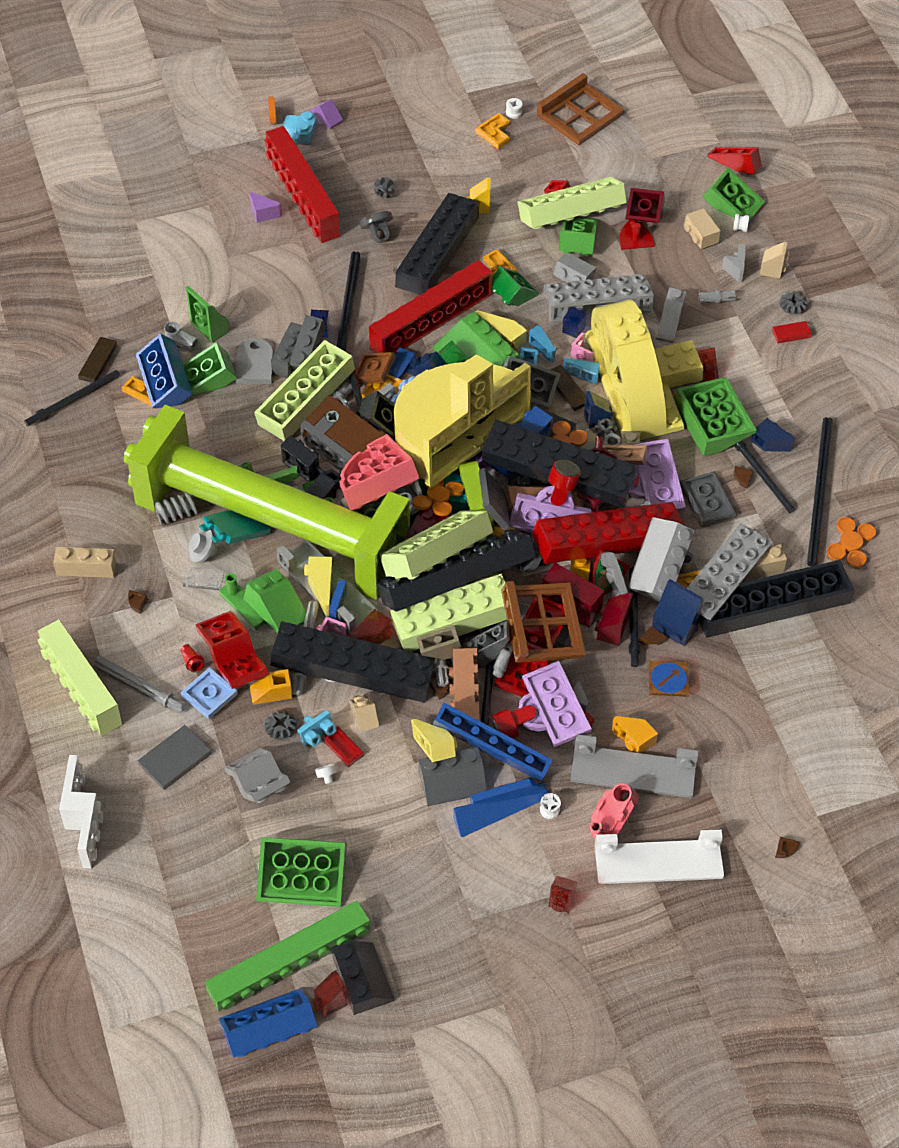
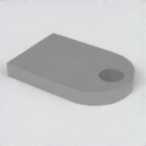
[235,338,273,384]

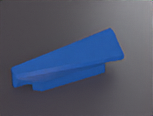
[453,778,549,837]

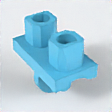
[297,710,336,747]

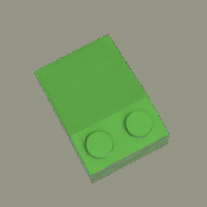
[702,167,765,222]
[559,217,598,256]
[185,286,229,343]
[183,342,237,397]
[244,569,306,633]

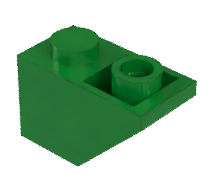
[439,340,468,364]

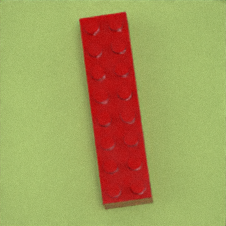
[264,126,340,243]
[369,260,492,354]
[532,502,685,564]

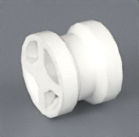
[506,98,522,119]
[733,214,749,232]
[540,793,561,819]

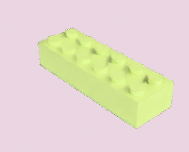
[518,177,627,229]
[254,340,355,441]
[380,511,493,579]
[390,574,507,652]
[37,620,122,736]

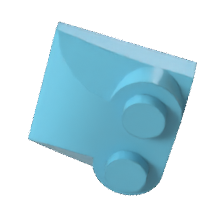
[283,112,318,145]

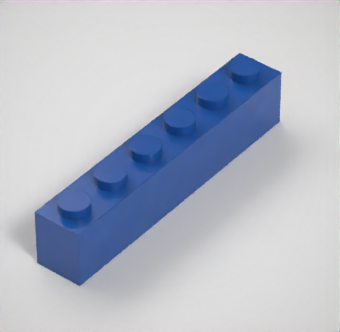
[432,703,553,782]

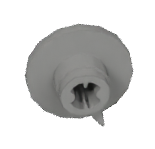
[189,529,221,563]

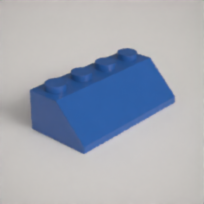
[136,333,192,409]
[218,988,317,1058]

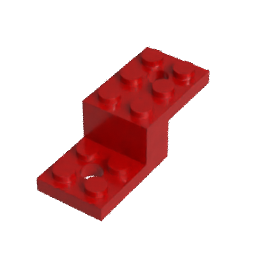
[494,596,566,697]
[195,611,269,689]

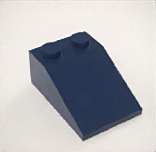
[652,579,703,646]

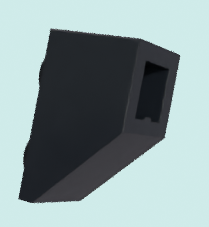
[306,469,342,499]

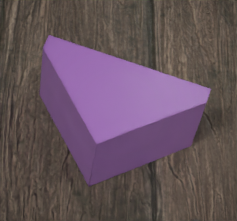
[310,99,343,130]
[250,192,282,222]

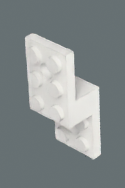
[59,755,104,869]

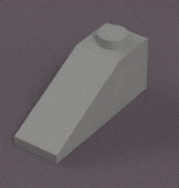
[656,287,686,343]

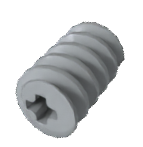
[155,493,197,525]

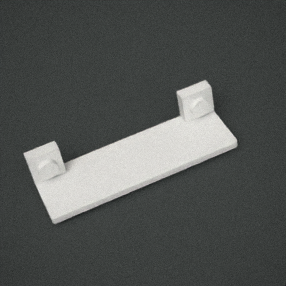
[594,830,724,884]

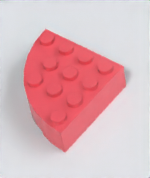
[340,434,419,510]

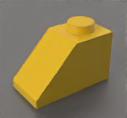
[466,178,491,214]

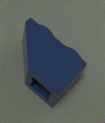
[406,351,447,376]
[751,418,796,452]

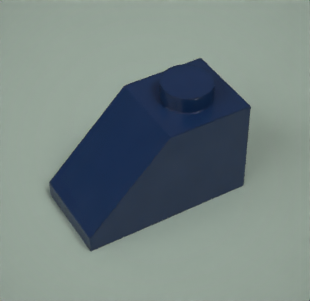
[584,391,613,428]

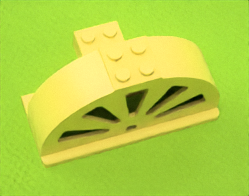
[586,300,703,440]
[394,354,531,488]

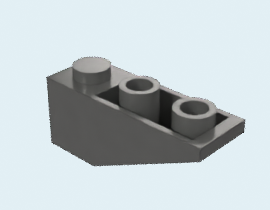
[463,621,510,669]

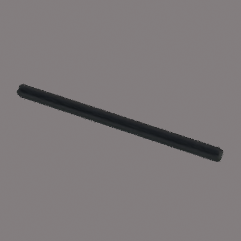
[336,251,360,386]
[807,417,833,567]

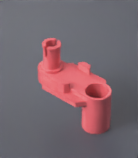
[589,783,639,838]

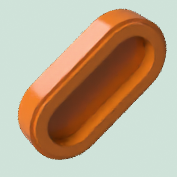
[268,96,276,124]

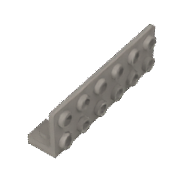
[544,274,654,323]
[687,523,772,620]
[277,540,379,635]
[571,734,698,798]

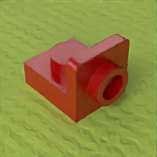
[544,180,571,194]

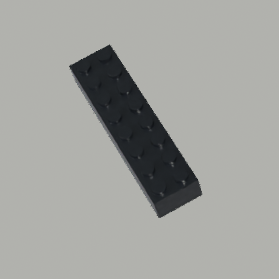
[395,193,480,295]
[482,419,638,508]
[377,529,536,612]
[699,560,855,638]
[270,621,435,703]

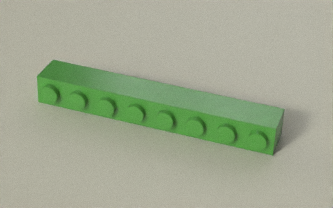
[205,901,370,1011]

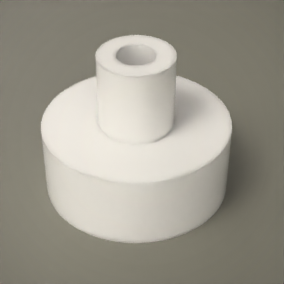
[315,764,337,784]

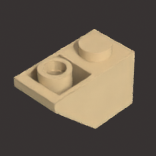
[760,242,790,279]
[349,694,379,731]

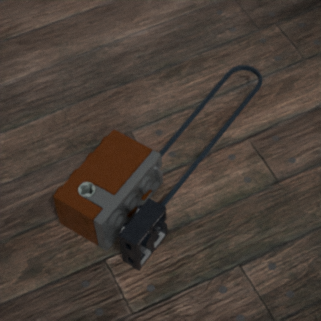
[280,395,385,482]

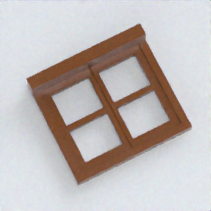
[537,73,624,146]
[501,581,586,663]

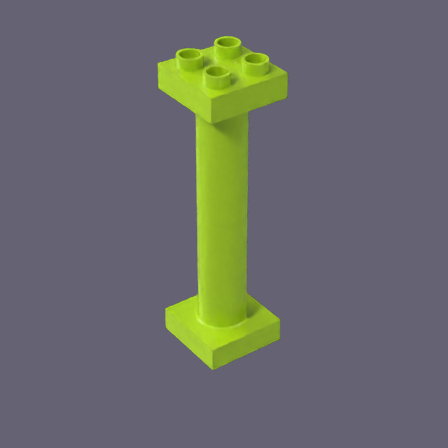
[124,405,410,600]

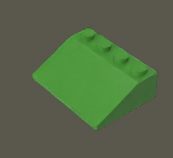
[433,311,519,367]
[674,377,757,456]
[256,837,347,907]

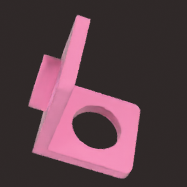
[571,332,594,362]
[317,616,347,636]

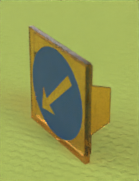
[649,660,689,697]

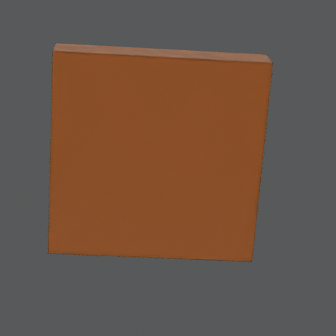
[355,352,396,384]

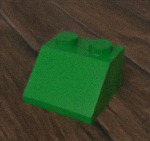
[492,266,539,307]

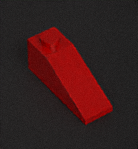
[707,147,762,174]

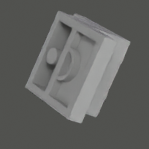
[224,748,290,803]

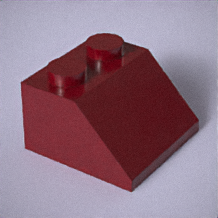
[625,188,665,223]
[594,593,633,646]

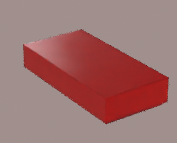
[772,321,812,344]
[322,726,364,767]

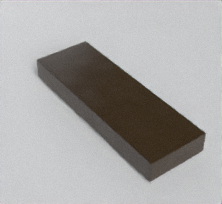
[78,337,117,383]
[550,365,586,411]

